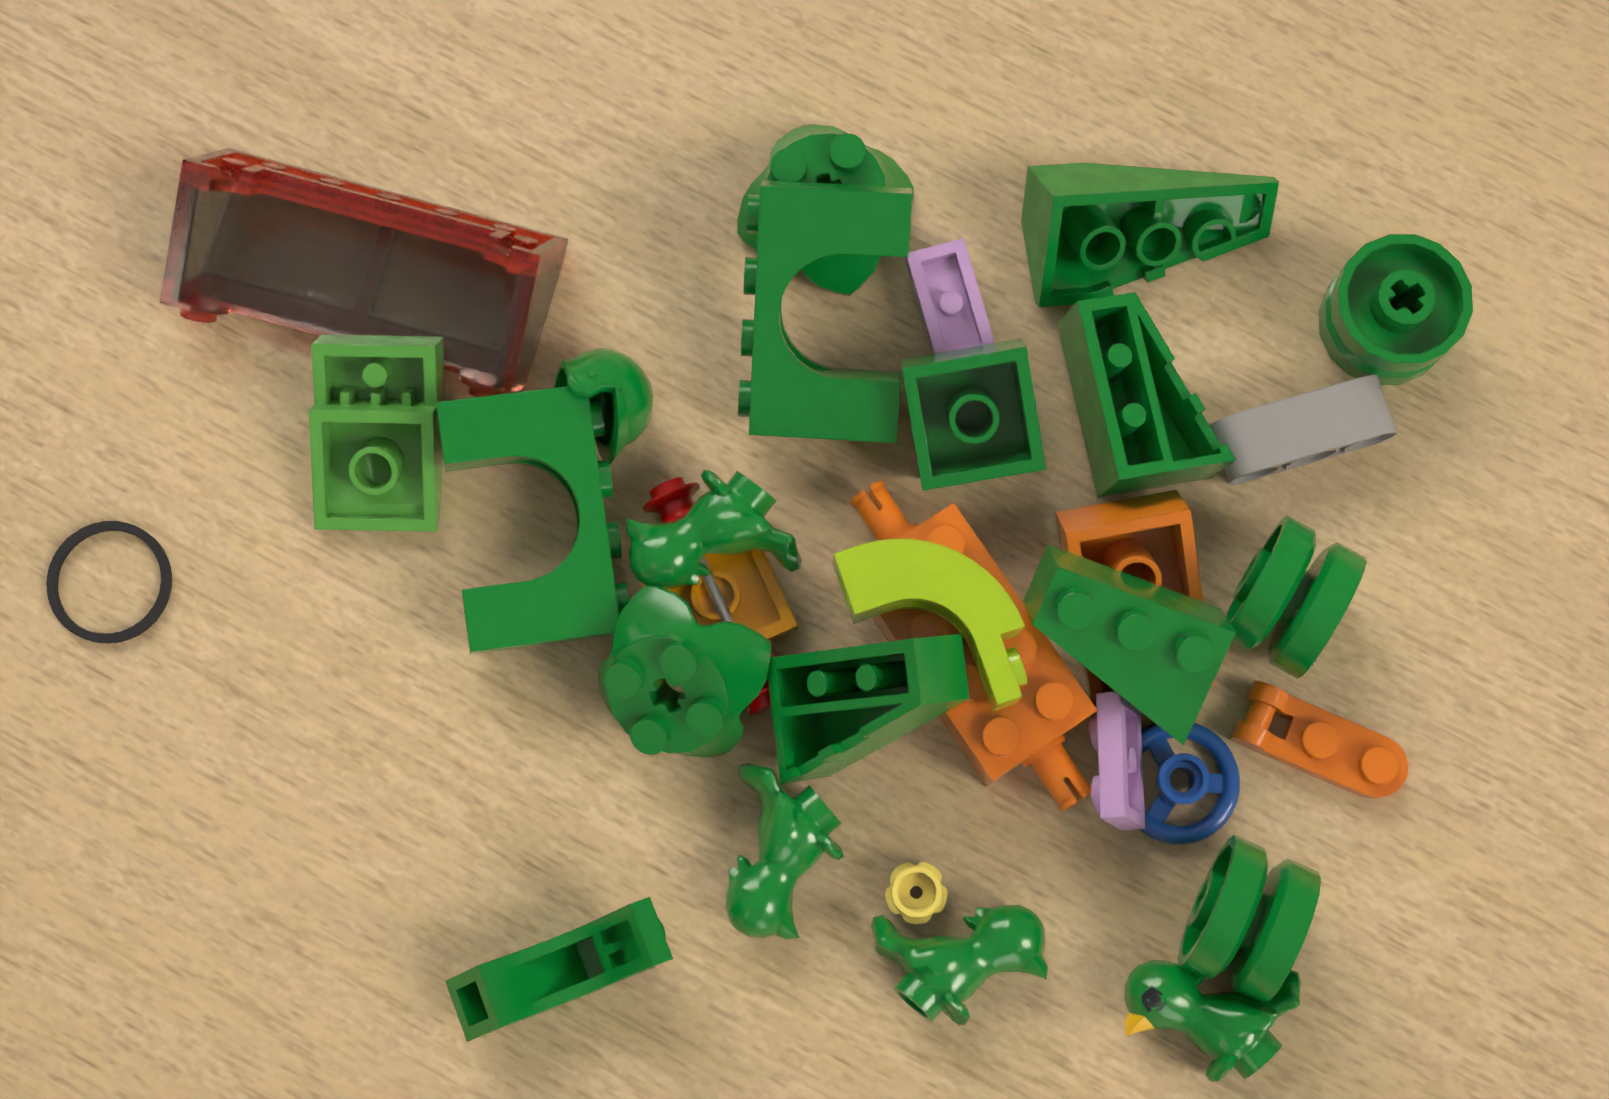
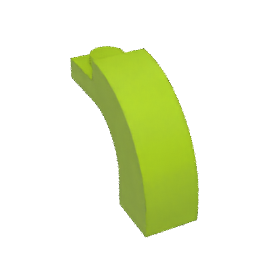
[833,538,1027,712]

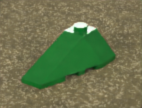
[1021,163,1279,307]

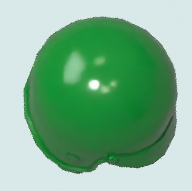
[554,348,653,464]

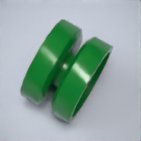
[1318,234,1473,385]
[1225,515,1367,679]
[1177,835,1321,1003]

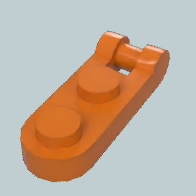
[1231,681,1409,799]

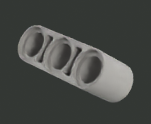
[1210,375,1398,485]

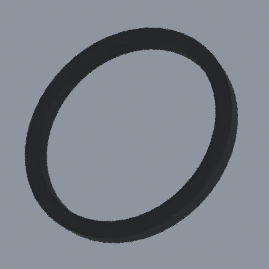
[46,521,172,644]

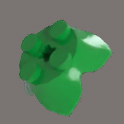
[737,124,914,296]
[597,584,772,757]

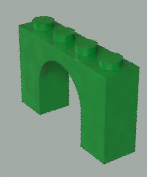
[738,180,912,443]
[436,386,629,655]

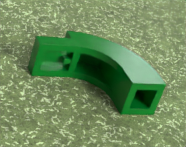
[445,897,673,1042]

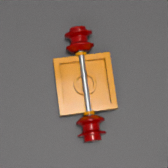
[642,477,798,716]

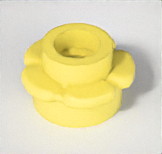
[885,862,948,924]

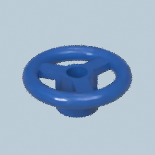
[1139,722,1240,844]

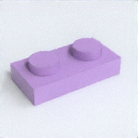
[905,238,995,354]
[1089,691,1145,831]

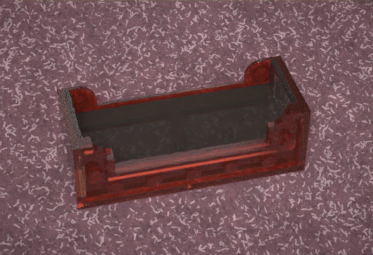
[159,148,568,397]

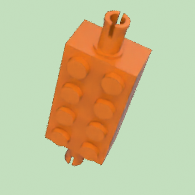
[849,480,1098,813]

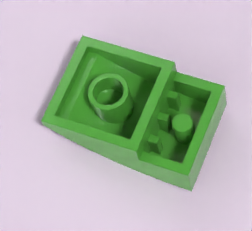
[309,335,444,532]

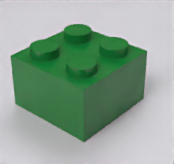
[900,338,1046,491]

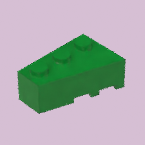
[1057,292,1236,498]
[1023,544,1236,746]
[768,634,970,784]

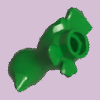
[626,469,802,589]
[725,762,844,940]
[871,905,1048,1026]

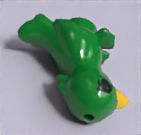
[1124,960,1301,1082]

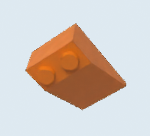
[1055,490,1215,707]

